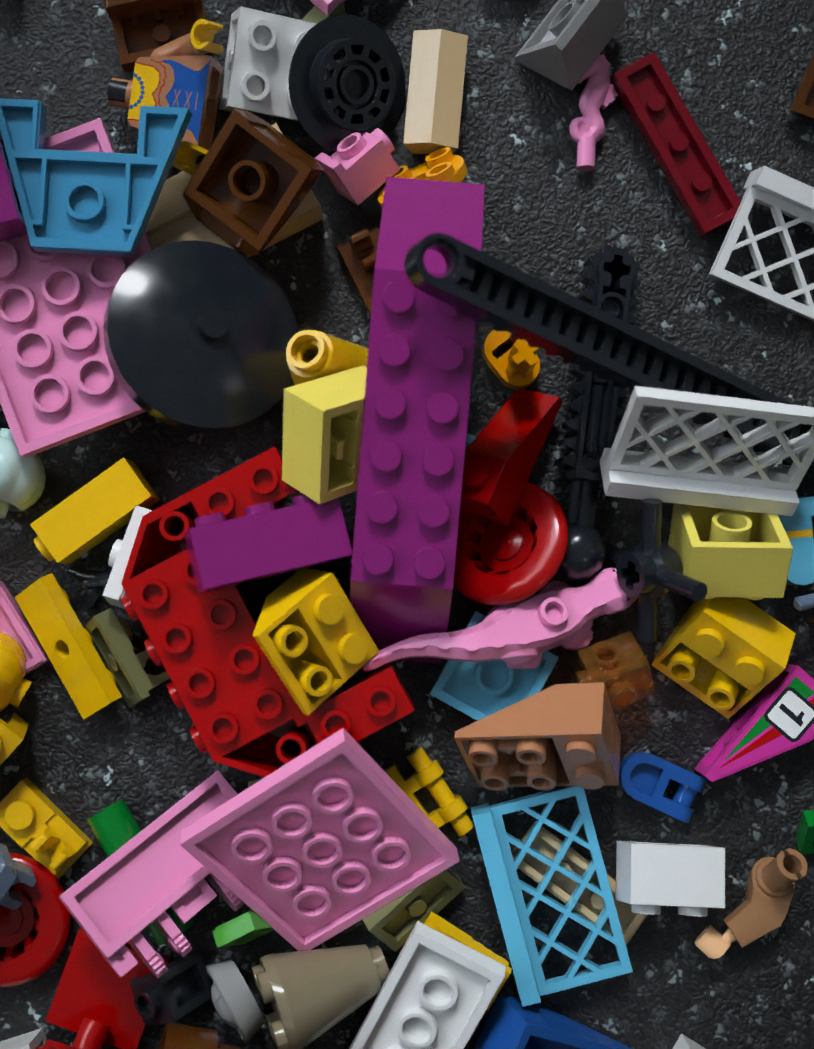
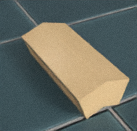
[403,29,468,154]

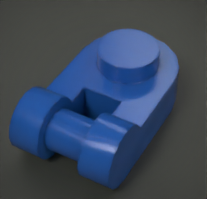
[619,751,708,824]

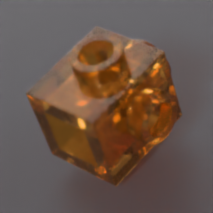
[575,631,655,710]

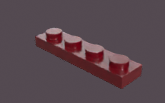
[611,52,741,238]

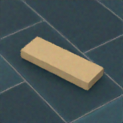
[512,820,648,945]

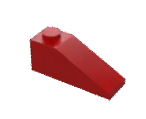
[460,388,562,526]

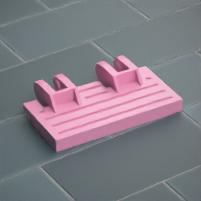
[59,770,244,979]

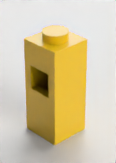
[30,457,160,564]

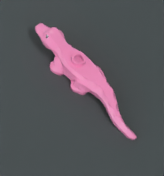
[362,568,639,672]

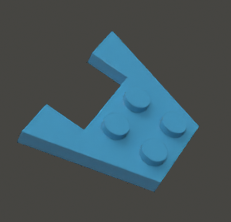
[0,98,192,257]

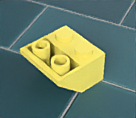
[282,365,367,504]

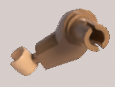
[694,848,808,959]

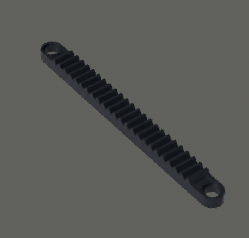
[404,233,814,479]

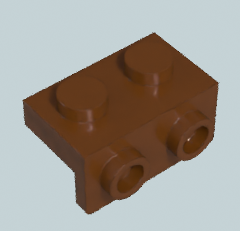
[104,0,210,72]

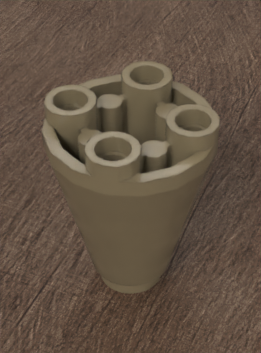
[251,944,390,1049]

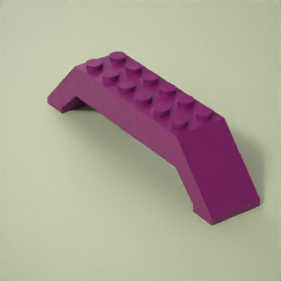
[350,177,485,664]

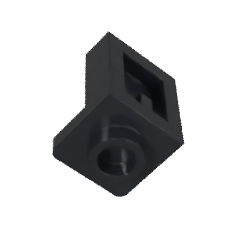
[130,949,212,1025]

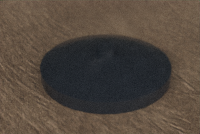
[103,240,298,433]

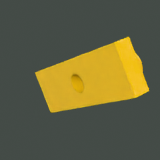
[15,573,122,720]

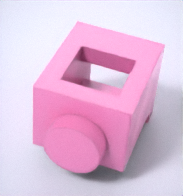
[315,128,400,205]

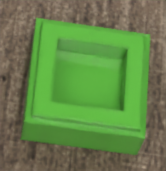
[212,911,274,948]

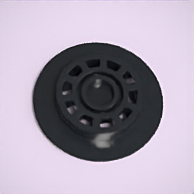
[288,15,405,151]

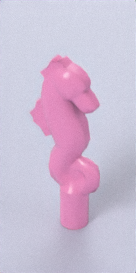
[569,54,618,171]

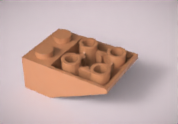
[454,682,621,791]

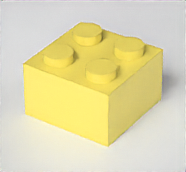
[668,503,793,600]

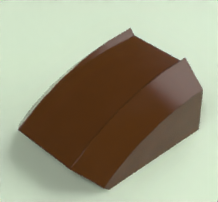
[183,109,324,255]

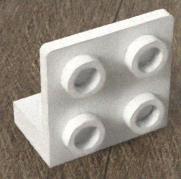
[219,6,327,121]

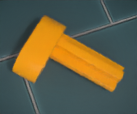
[482,330,540,390]

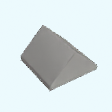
[514,0,626,91]

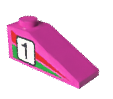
[694,664,814,782]

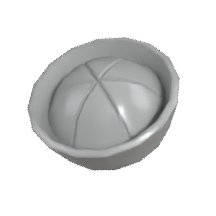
[206,960,265,1043]

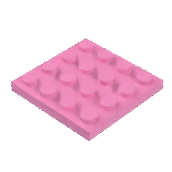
[180,728,460,951]

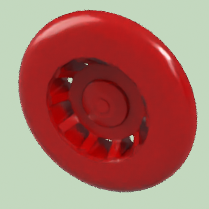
[453,482,568,605]
[0,852,70,987]

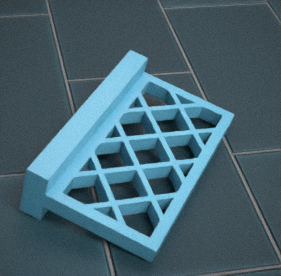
[470,786,633,1007]

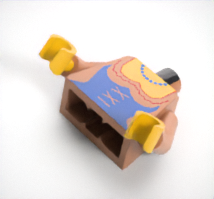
[107,19,224,175]

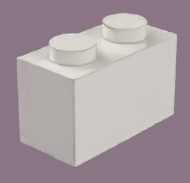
[616,841,725,917]

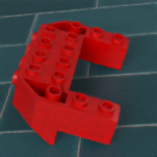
[121,446,415,777]

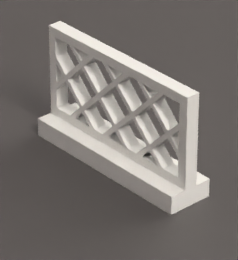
[709,166,814,321]
[600,386,814,516]

